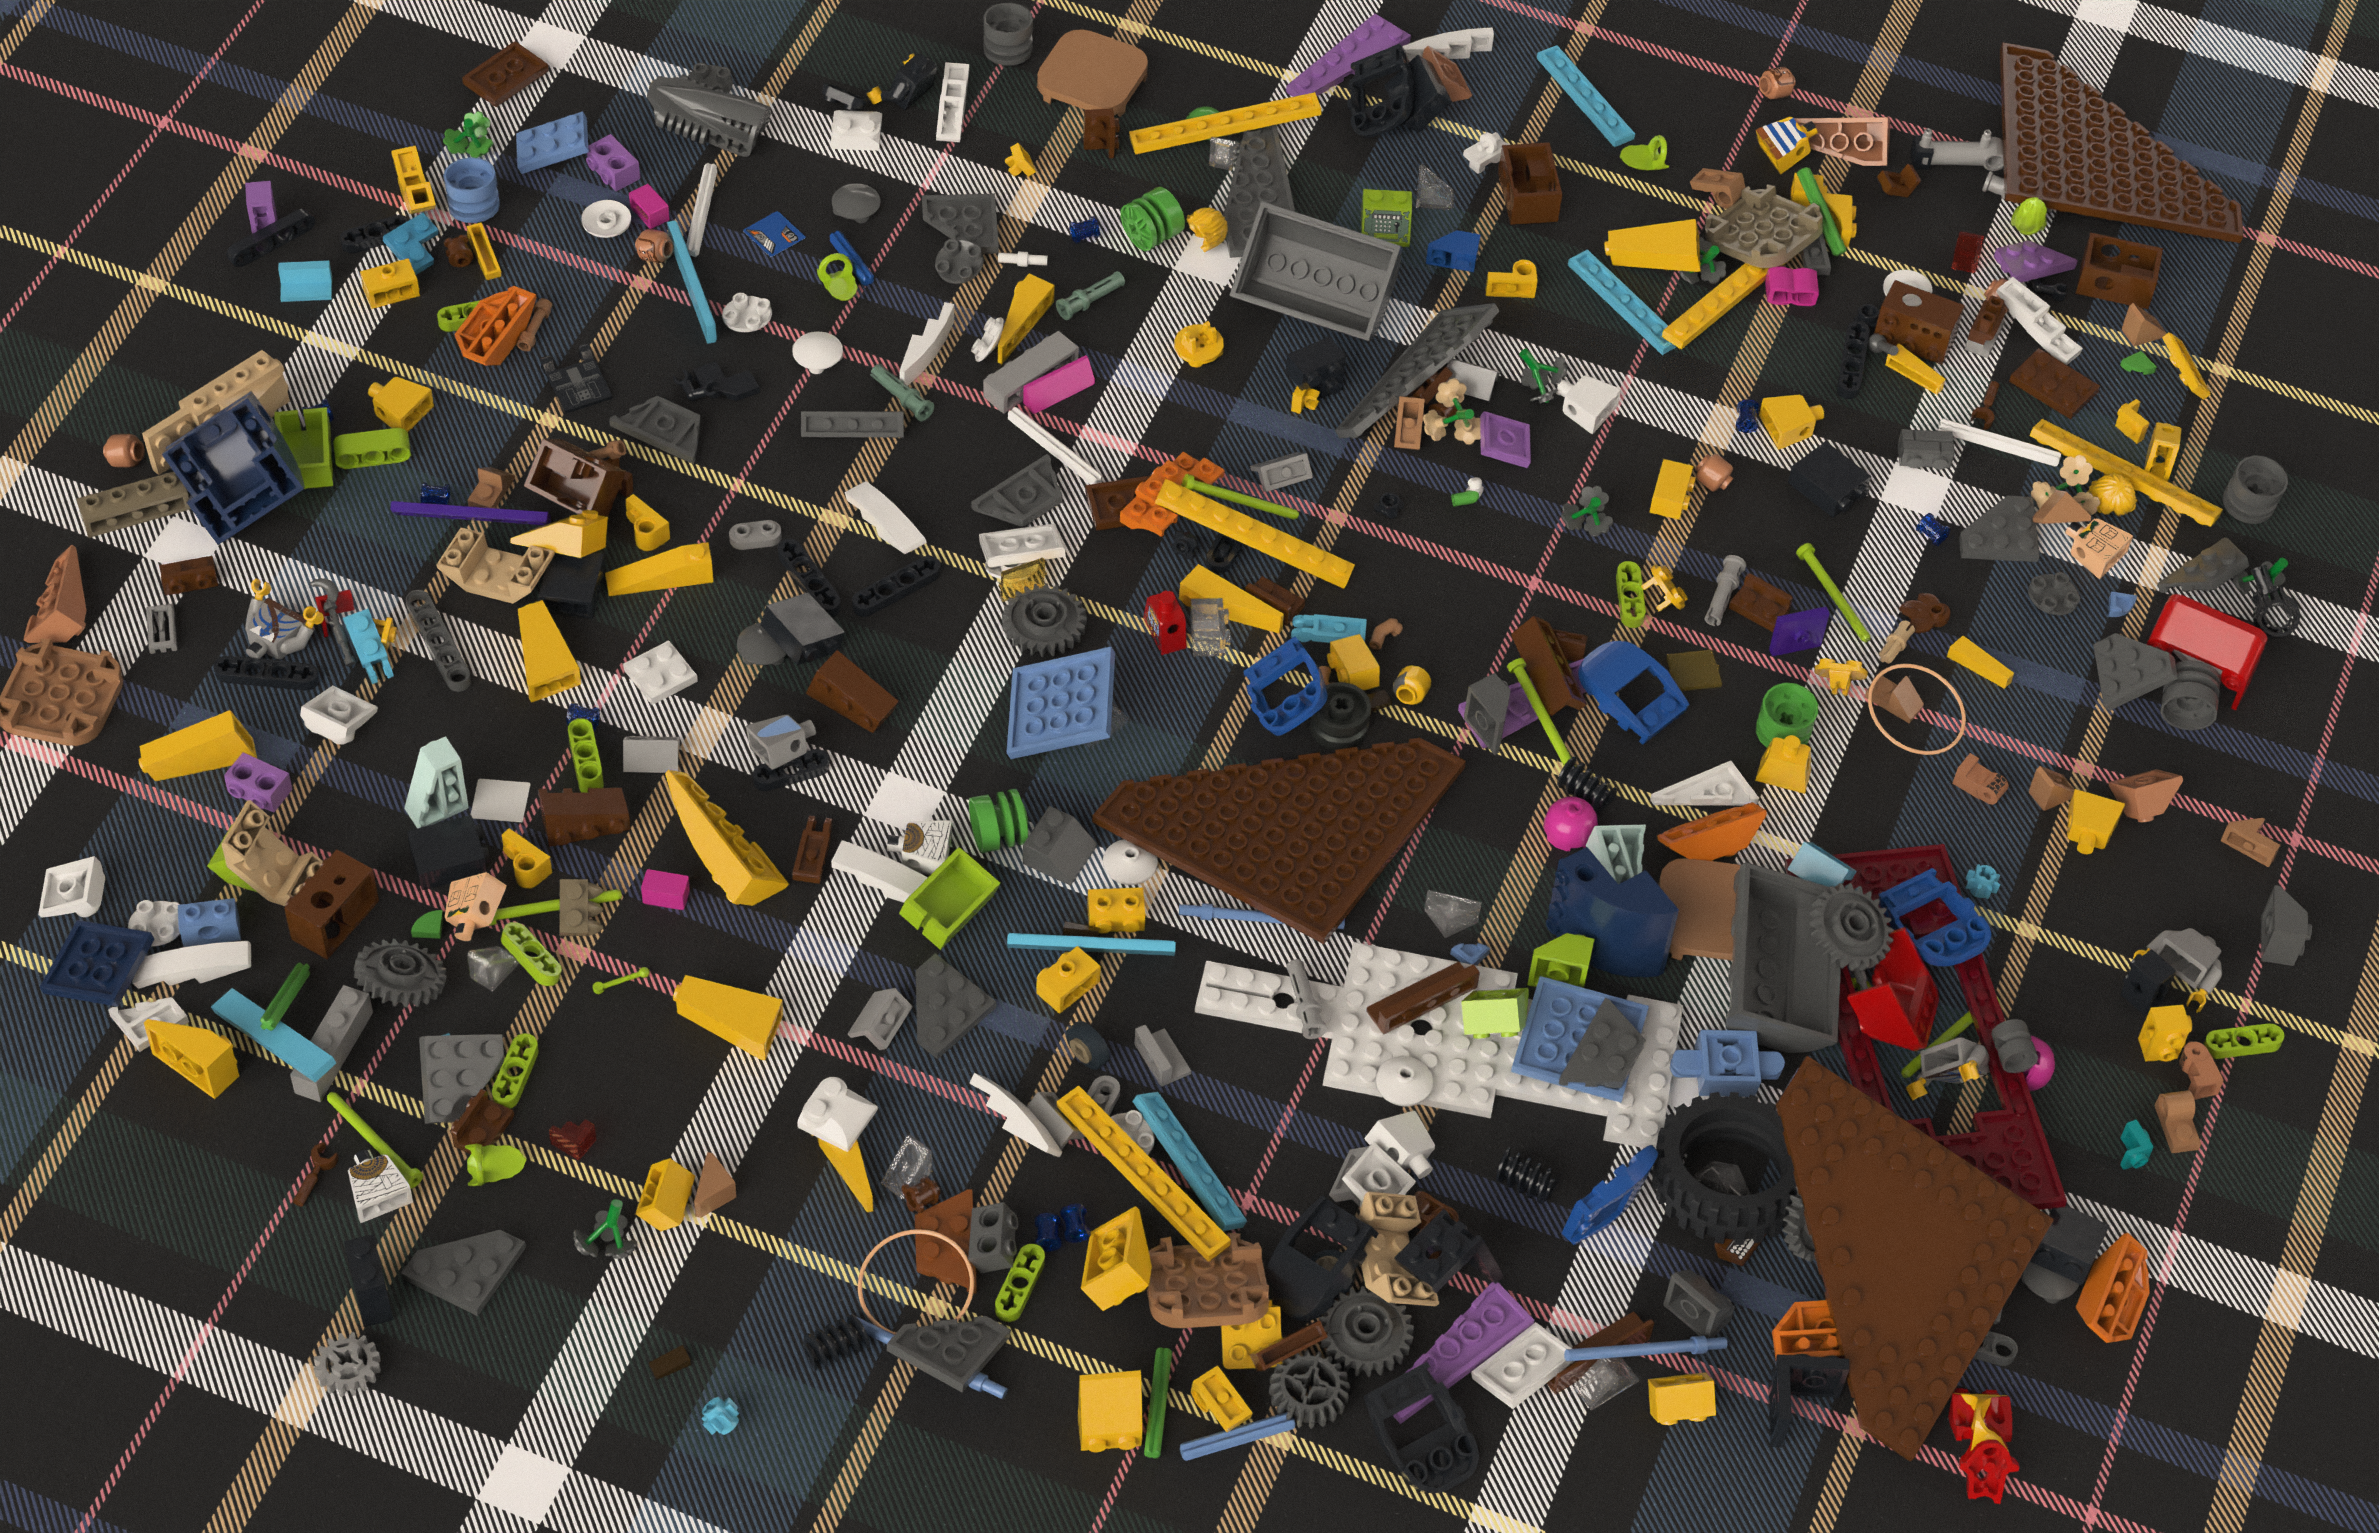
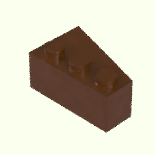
[538,788,631,847]

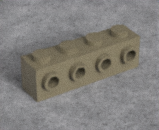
[76,472,191,538]

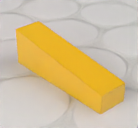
[467,222,501,280]
[1885,343,1946,395]
[1947,636,2014,689]

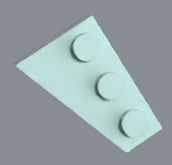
[404,736,469,828]
[1586,825,1646,884]

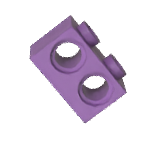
[586,134,640,191]
[245,181,277,234]
[224,752,292,813]

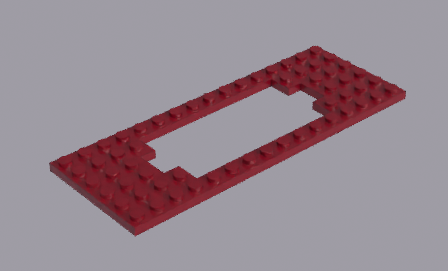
[1784,844,2067,1210]

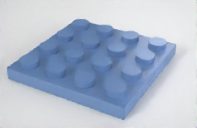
[1007,647,1115,759]
[1511,976,1649,1103]

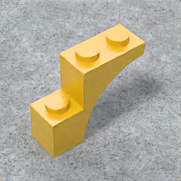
[1791,173,1856,247]

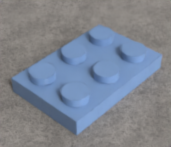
[516,111,589,174]

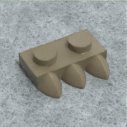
[559,879,603,936]

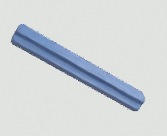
[1180,1412,1295,1461]

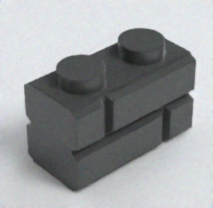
[1898,429,1954,470]

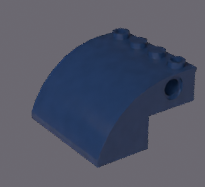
[161,391,305,545]
[1546,847,1679,977]

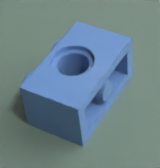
[178,898,241,947]

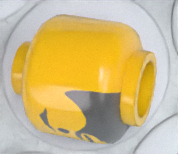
[1393,665,1431,705]

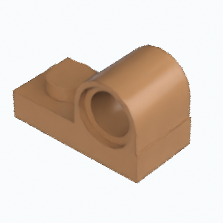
[1690,168,1746,209]
[2154,1090,2201,1153]

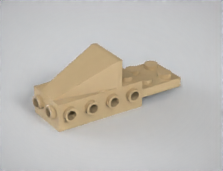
[142,350,290,475]

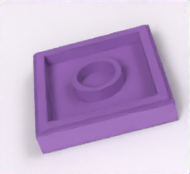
[1480,411,1531,468]

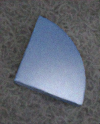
[2108,591,2137,617]
[1450,943,1490,966]

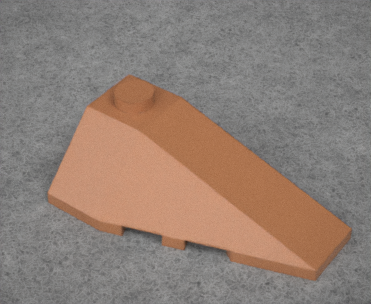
[1795,117,1890,166]
[24,545,87,643]

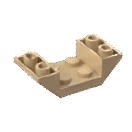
[437,528,555,604]
[221,800,323,906]
[1358,1191,1439,1306]

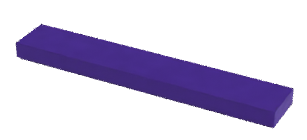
[390,501,551,525]

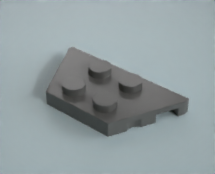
[609,396,701,464]
[971,454,1062,527]
[2157,537,2249,593]
[1558,998,1646,1088]

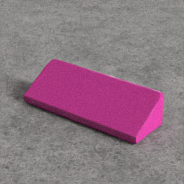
[1023,355,1095,414]

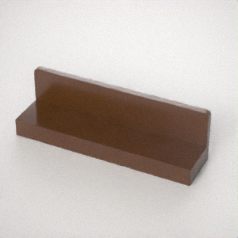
[1511,616,1587,716]
[1366,962,1480,1035]
[1546,1311,1654,1395]

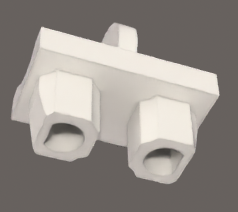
[1463,132,1511,174]

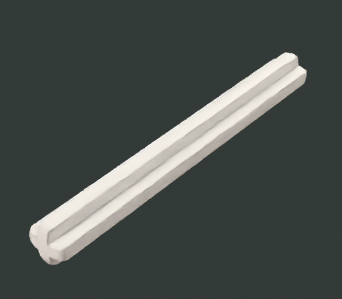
[686,163,717,257]
[1008,407,1103,484]
[1937,418,2061,467]

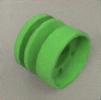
[1120,187,1185,251]
[1756,683,1818,748]
[968,789,1028,853]

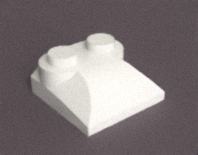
[831,110,882,151]
[300,686,378,744]
[38,856,105,917]
[798,1077,878,1152]
[1342,1142,1416,1208]

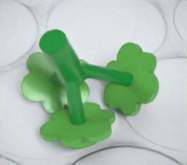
[443,111,493,158]

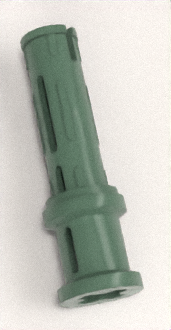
[1056,271,1125,320]
[870,364,934,421]

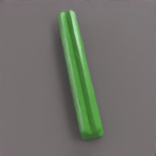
[1797,167,1846,256]
[260,963,310,1031]
[1144,1347,1172,1458]

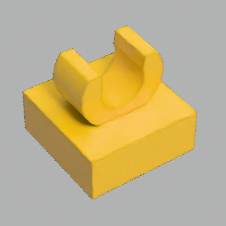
[1005,143,1036,177]
[1291,386,1320,414]

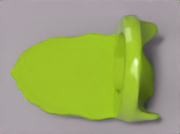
[1620,135,1669,170]
[2011,197,2047,235]
[817,253,858,301]
[465,1143,527,1186]

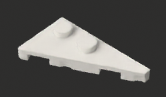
[1650,761,1759,806]

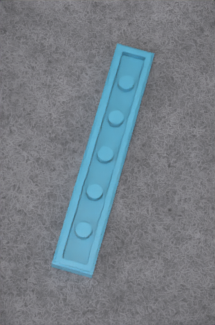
[1537,45,1635,147]
[667,220,717,344]
[1568,249,1677,355]
[1007,933,1176,956]
[211,988,336,1082]
[1132,1092,1247,1231]

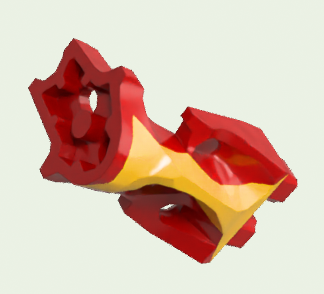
[1948,1388,2019,1504]

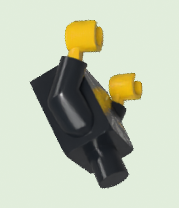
[866,53,937,111]

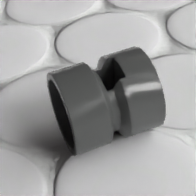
[1991,1019,2038,1073]

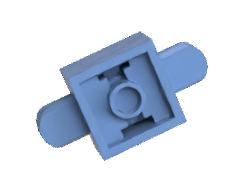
[1670,1030,1785,1097]

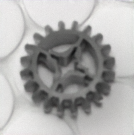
[1269,1349,1350,1429]

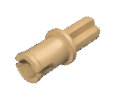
[1879,621,1915,664]

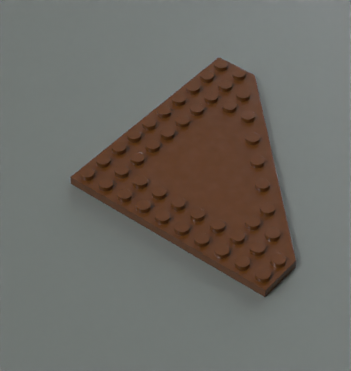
[2000,42,2244,243]
[1092,738,1466,944]
[1775,1056,2054,1461]

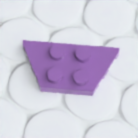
[1994,240,2078,283]

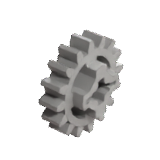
[314,1332,381,1397]

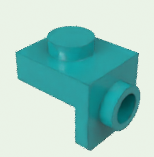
[2120,1120,2153,1170]

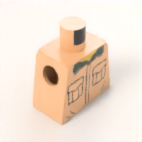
[2065,519,2133,579]
[445,872,507,941]

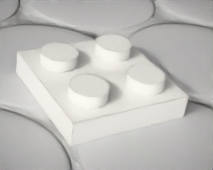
[623,640,698,705]

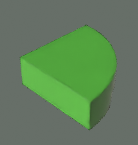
[2120,351,2157,375]
[411,910,444,938]

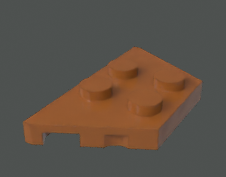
[915,1189,976,1294]

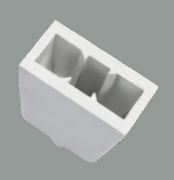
[1556,375,1621,434]
[1364,1110,1435,1179]

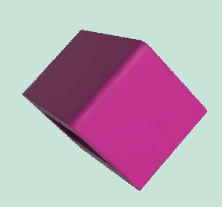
[629,184,669,229]
[641,869,690,910]

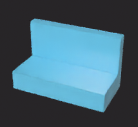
[278,261,332,302]
[1787,841,1857,887]

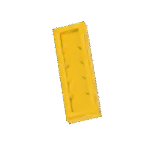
[2162,333,2211,400]

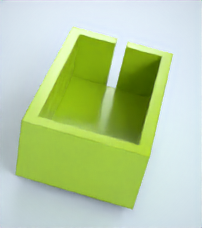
[274,407,333,489]
[899,847,1000,950]

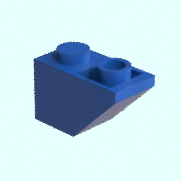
[1426,230,1481,272]

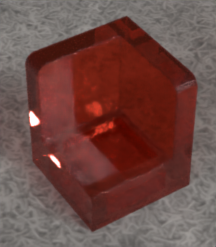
[1951,231,1984,273]
[549,1119,597,1160]

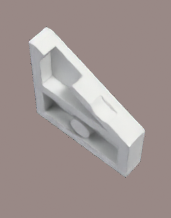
[108,997,189,1052]

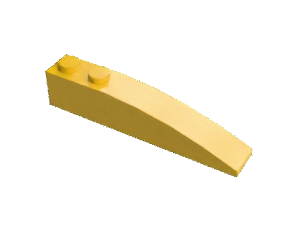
[665,770,789,906]

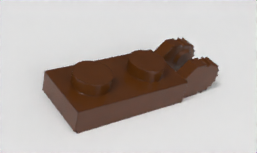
[792,815,833,884]

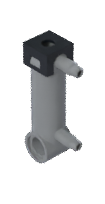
[1910,128,2004,171]

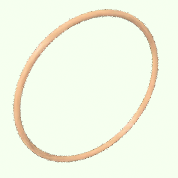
[1868,664,1966,755]
[858,1229,974,1335]

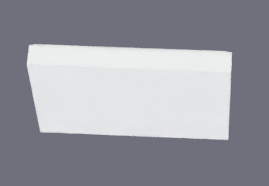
[979,524,1066,567]
[1471,1322,1574,1409]

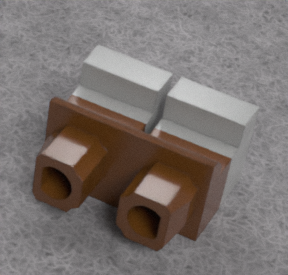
[1965,296,2008,358]

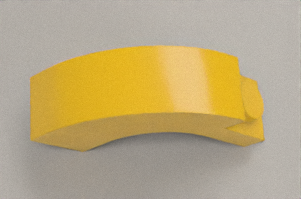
[391,146,436,215]

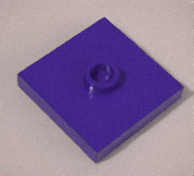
[1769,607,1830,657]

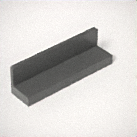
[801,411,904,437]

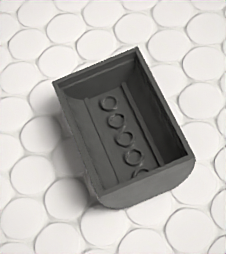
[1229,201,1402,342]
[1726,862,1841,1053]

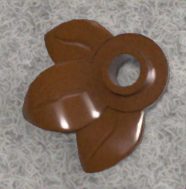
[1898,593,1951,633]

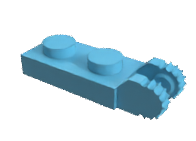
[343,609,394,684]
[1291,614,1367,643]

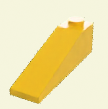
[998,274,1054,364]
[605,542,713,596]
[1179,564,1284,633]
[811,1134,873,1213]

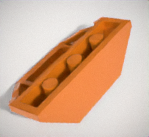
[455,286,537,366]
[1657,802,1767,861]
[2075,1233,2149,1343]
[1772,1300,1843,1359]

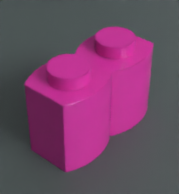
[1765,266,1819,306]

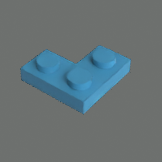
[383,212,438,275]

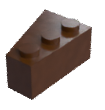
[805,650,899,733]

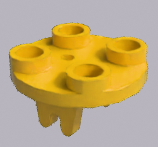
[1174,321,1224,367]
[1641,564,1688,612]
[1814,658,1868,696]

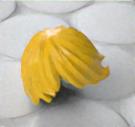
[1186,207,1228,252]
[2086,473,2137,516]

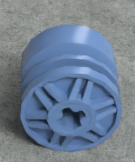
[443,157,500,223]

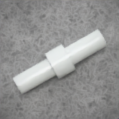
[998,251,1048,267]

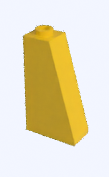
[1604,219,1701,272]
[518,600,581,703]
[139,710,257,782]
[673,975,783,1061]

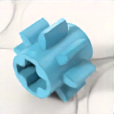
[1965,864,2000,899]
[702,1397,739,1435]

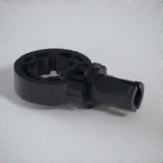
[2250,565,2300,639]

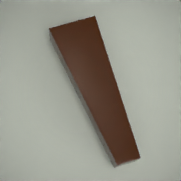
[1249,1320,1328,1371]

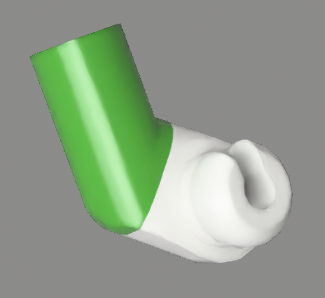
[1451,477,1484,507]

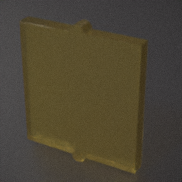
[998,557,1047,602]
[1667,650,1722,691]

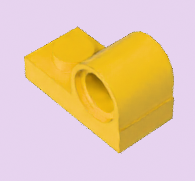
[1486,260,1537,298]
[626,494,670,551]
[502,828,552,888]
[1191,1365,1253,1433]

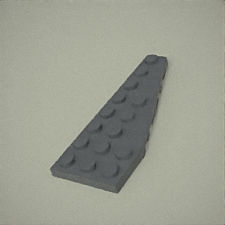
[1223,125,1295,258]
[1335,303,1499,439]

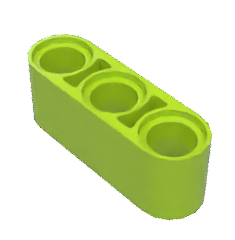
[333,428,411,469]
[568,718,604,793]

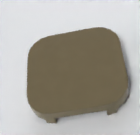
[1705,184,1823,268]

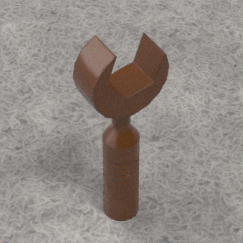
[1970,381,2000,430]
[293,1142,339,1207]

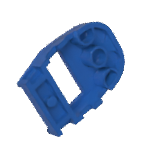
[1243,636,1328,736]
[1578,641,1690,745]
[1879,868,1991,966]
[1562,1145,1658,1245]

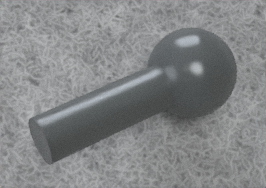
[1867,333,1898,356]

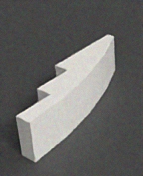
[1402,27,1494,62]
[936,62,969,142]
[1996,277,2083,365]
[900,302,954,386]
[845,481,926,554]
[831,840,928,903]
[132,941,251,989]
[970,1073,1062,1157]

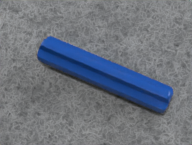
[830,231,874,286]

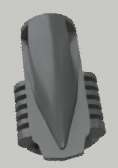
[647,74,771,157]

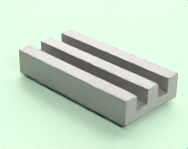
[146,604,177,654]

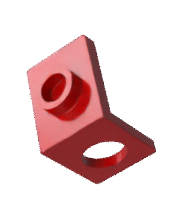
[315,590,355,637]

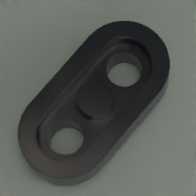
[821,83,867,111]
[1206,533,1242,573]

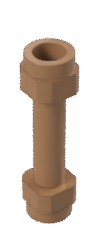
[517,298,552,352]
[589,440,626,460]

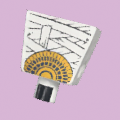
[887,820,952,876]
[348,1150,413,1223]

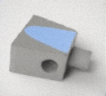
[746,715,816,770]

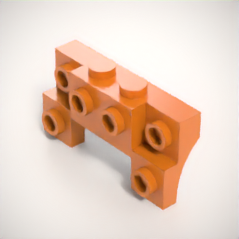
[1120,452,1225,537]

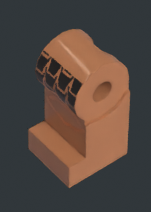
[1952,753,2008,805]
[2179,1042,2224,1100]

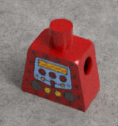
[1143,591,1186,655]

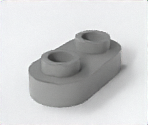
[729,520,781,550]
[1087,1076,1120,1116]

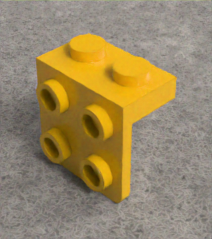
[1221,1300,1282,1369]

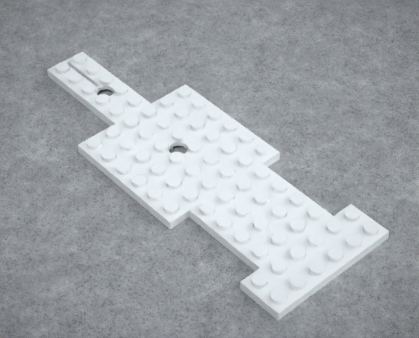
[1195,942,1683,1149]

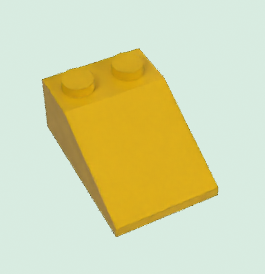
[511,510,608,558]
[144,1019,239,1099]
[1081,1206,1152,1311]
[1078,1370,1142,1452]

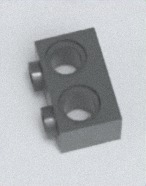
[968,1202,1018,1273]

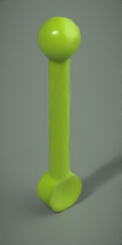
[593,967,650,994]

